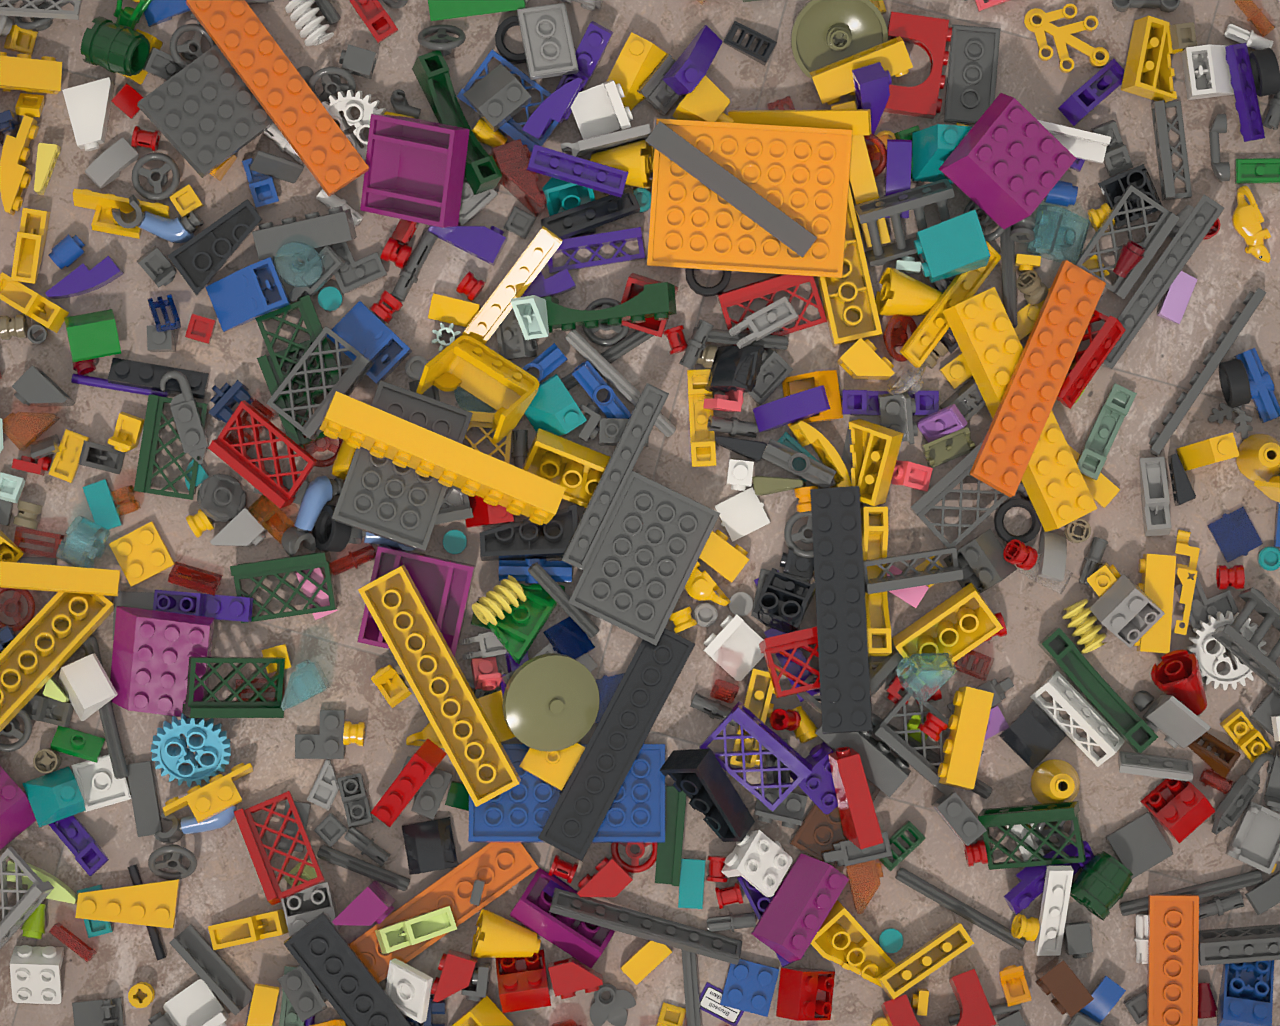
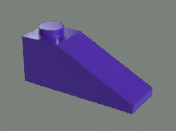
[662,25,723,95]
[1058,59,1125,126]
[852,62,892,141]
[428,226,507,266]

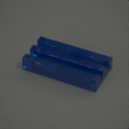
[147,295,181,332]

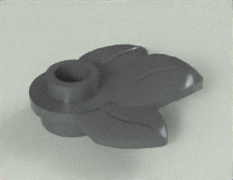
[590,983,636,1026]

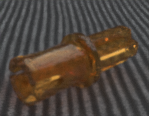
[1234,0,1275,37]

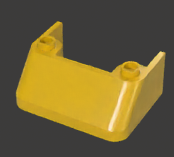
[416,336,540,445]

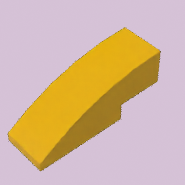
[11,208,50,284]
[0,272,69,333]
[208,908,289,950]

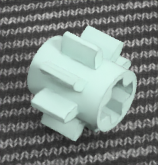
[432,323,461,352]

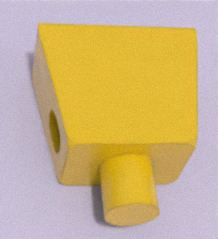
[672,76,735,123]

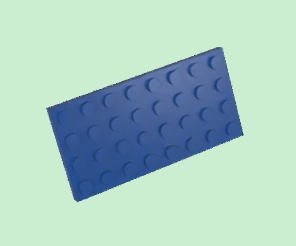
[468,744,665,843]

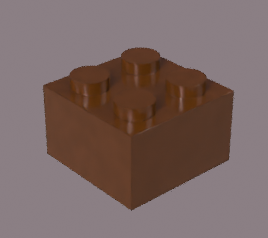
[1034,956,1094,1017]

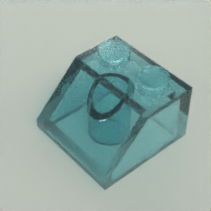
[1027,204,1090,264]
[896,653,957,705]
[281,660,331,711]

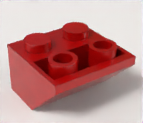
[1140,779,1215,844]
[577,856,633,897]
[431,949,478,1002]
[495,949,551,1013]
[548,957,604,999]
[776,967,835,1021]

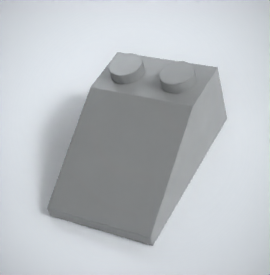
[1143,694,1211,749]

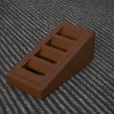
[1188,732,1241,778]

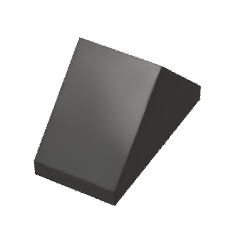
[78,440,125,474]

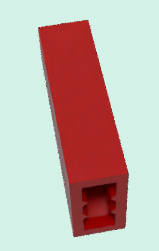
[828,747,884,849]

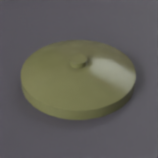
[790,0,888,80]
[503,653,599,752]

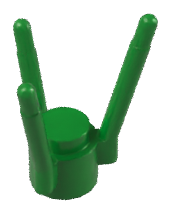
[113,0,152,30]

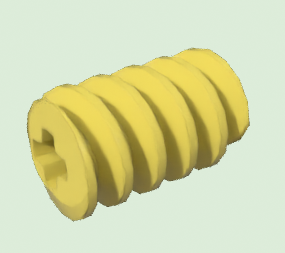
[472,575,527,626]
[1062,599,1107,654]

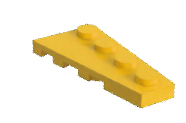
[75,879,180,928]

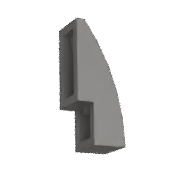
[1139,457,1171,537]

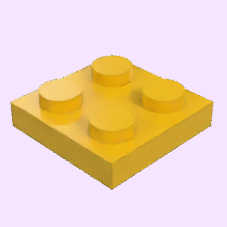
[109,521,176,587]

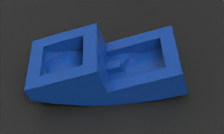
[144,0,191,27]
[242,158,279,208]
[1080,975,1126,1023]

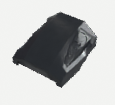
[1098,164,1162,228]
[705,345,764,393]
[753,568,815,633]
[998,701,1066,770]
[402,817,458,875]

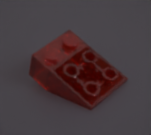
[490,139,547,217]

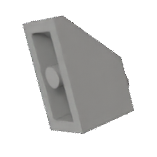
[210,508,268,546]

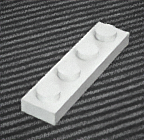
[1034,866,1074,956]

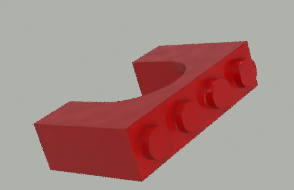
[883,12,952,119]
[881,969,996,1026]

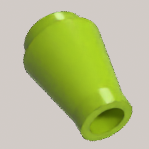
[21,904,46,939]

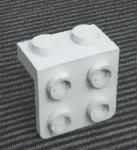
[571,80,633,140]
[703,614,764,681]
[721,830,793,897]
[10,945,64,1004]
[163,979,230,1026]

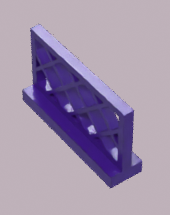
[699,702,812,812]

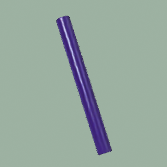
[71,373,169,398]

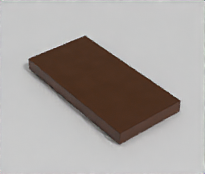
[790,778,880,866]

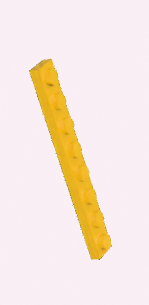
[939,255,1110,390]

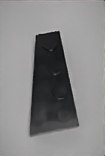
[168,199,263,296]
[480,504,578,561]
[660,748,755,842]

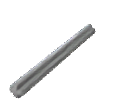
[565,330,676,437]

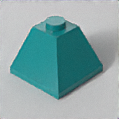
[542,177,595,216]
[524,374,587,436]
[22,766,86,828]

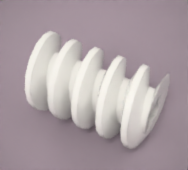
[285,0,334,46]

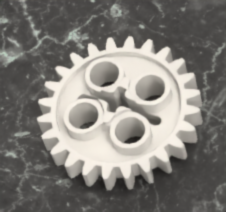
[322,90,386,161]
[1187,611,1267,690]

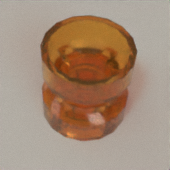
[110,485,141,516]

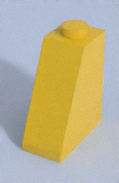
[1176,432,1239,471]

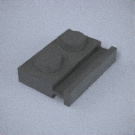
[637,54,681,115]

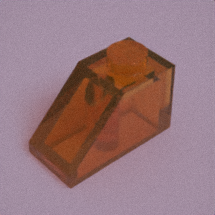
[3,412,60,451]
[247,494,295,544]
[845,860,884,914]

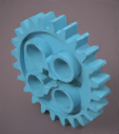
[151,714,231,787]

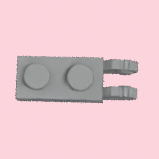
[729,296,799,349]
[459,632,530,660]

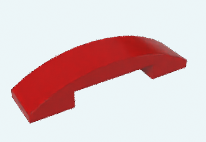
[349,0,398,43]

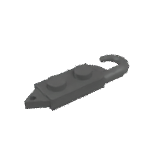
[160,371,209,465]
[1211,753,1274,835]

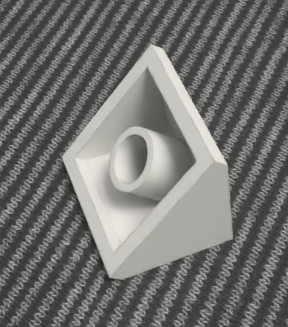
[58,653,118,721]

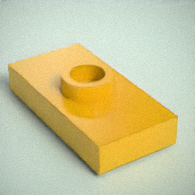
[48,429,90,483]

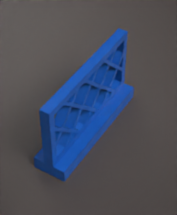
[456,49,559,153]

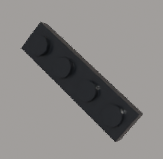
[541,187,640,240]
[108,358,209,399]

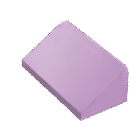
[1157,271,1198,324]

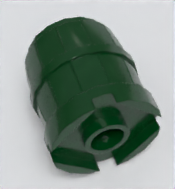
[80,16,150,76]
[1070,851,1133,921]

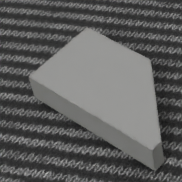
[307,759,339,811]

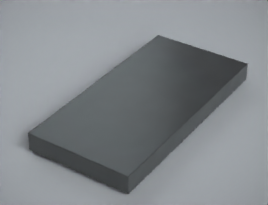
[944,24,1001,124]

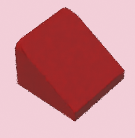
[111,83,143,119]
[392,219,418,245]

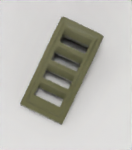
[752,476,806,496]

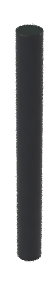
[127,864,166,961]

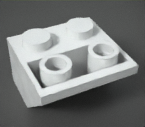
[1181,44,1234,100]

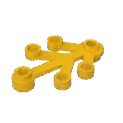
[1024,3,1109,73]

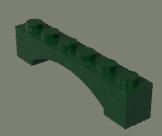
[412,50,502,195]
[540,282,677,333]
[1038,628,1158,754]

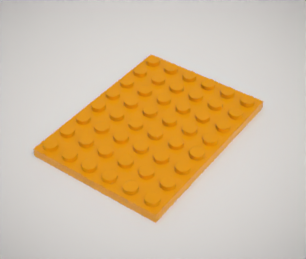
[647,119,853,278]

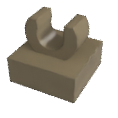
[1169,22,1197,50]

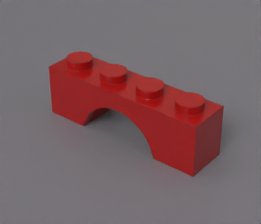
[371,739,447,828]

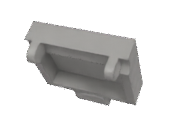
[1225,801,1280,874]

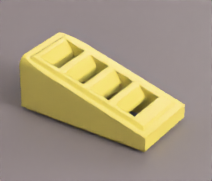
[34,143,61,195]

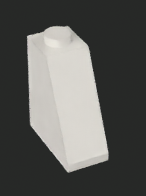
[62,77,114,151]

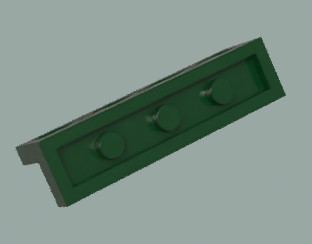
[655,785,686,886]

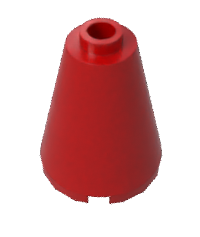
[1151,649,1207,715]

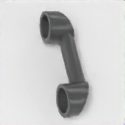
[1112,0,1180,13]
[1209,114,1230,182]

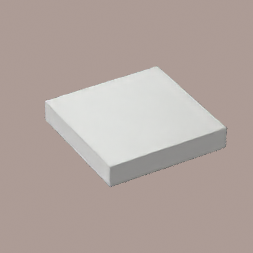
[71,755,131,812]
[385,958,433,1023]

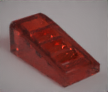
[227,399,276,452]
[948,650,994,681]
[710,679,740,704]

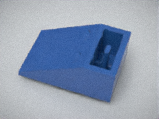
[206,257,291,332]
[327,301,412,385]
[1217,960,1274,1026]

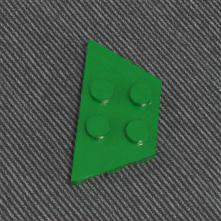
[488,584,565,664]

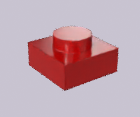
[185,314,216,345]

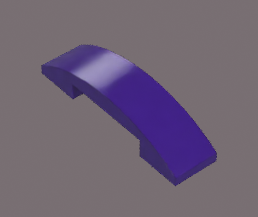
[842,390,939,416]
[48,815,109,876]

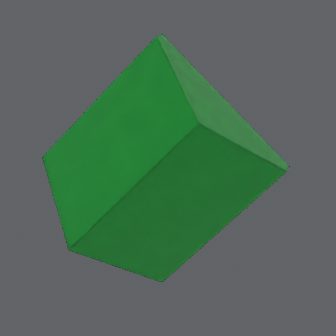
[64,309,121,362]

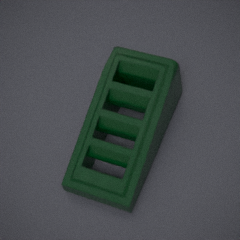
[879,820,926,872]

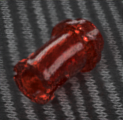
[1199,768,1233,795]

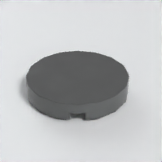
[197,474,246,522]

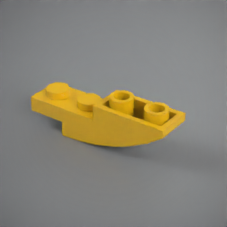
[0,115,39,216]

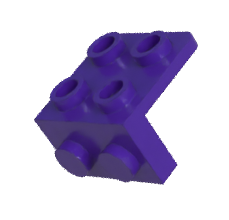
[790,741,838,814]

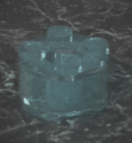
[56,516,111,568]

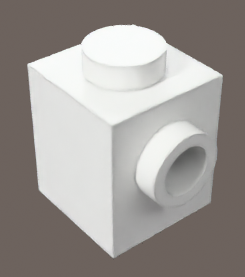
[726,459,754,491]

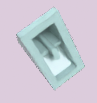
[510,295,549,340]

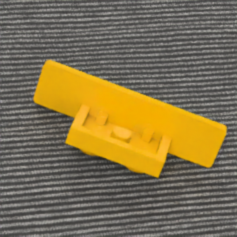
[73,189,170,239]
[162,763,253,824]

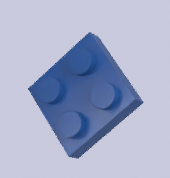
[720,959,780,1017]

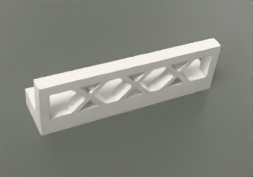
[1038,120,1111,164]
[1030,671,1125,767]

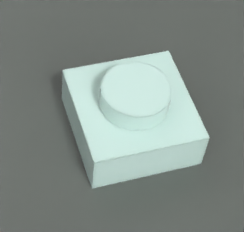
[894,257,921,274]
[0,472,25,503]

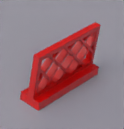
[717,274,827,346]
[1056,310,1125,409]
[208,400,317,509]
[759,626,820,698]
[234,791,325,905]

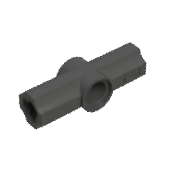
[761,439,836,488]

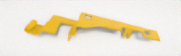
[1174,530,1200,635]

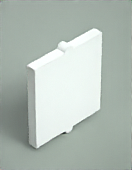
[715,487,770,542]

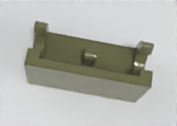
[921,427,976,468]

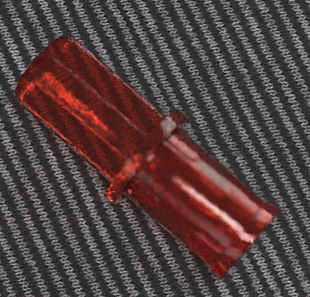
[330,544,376,575]

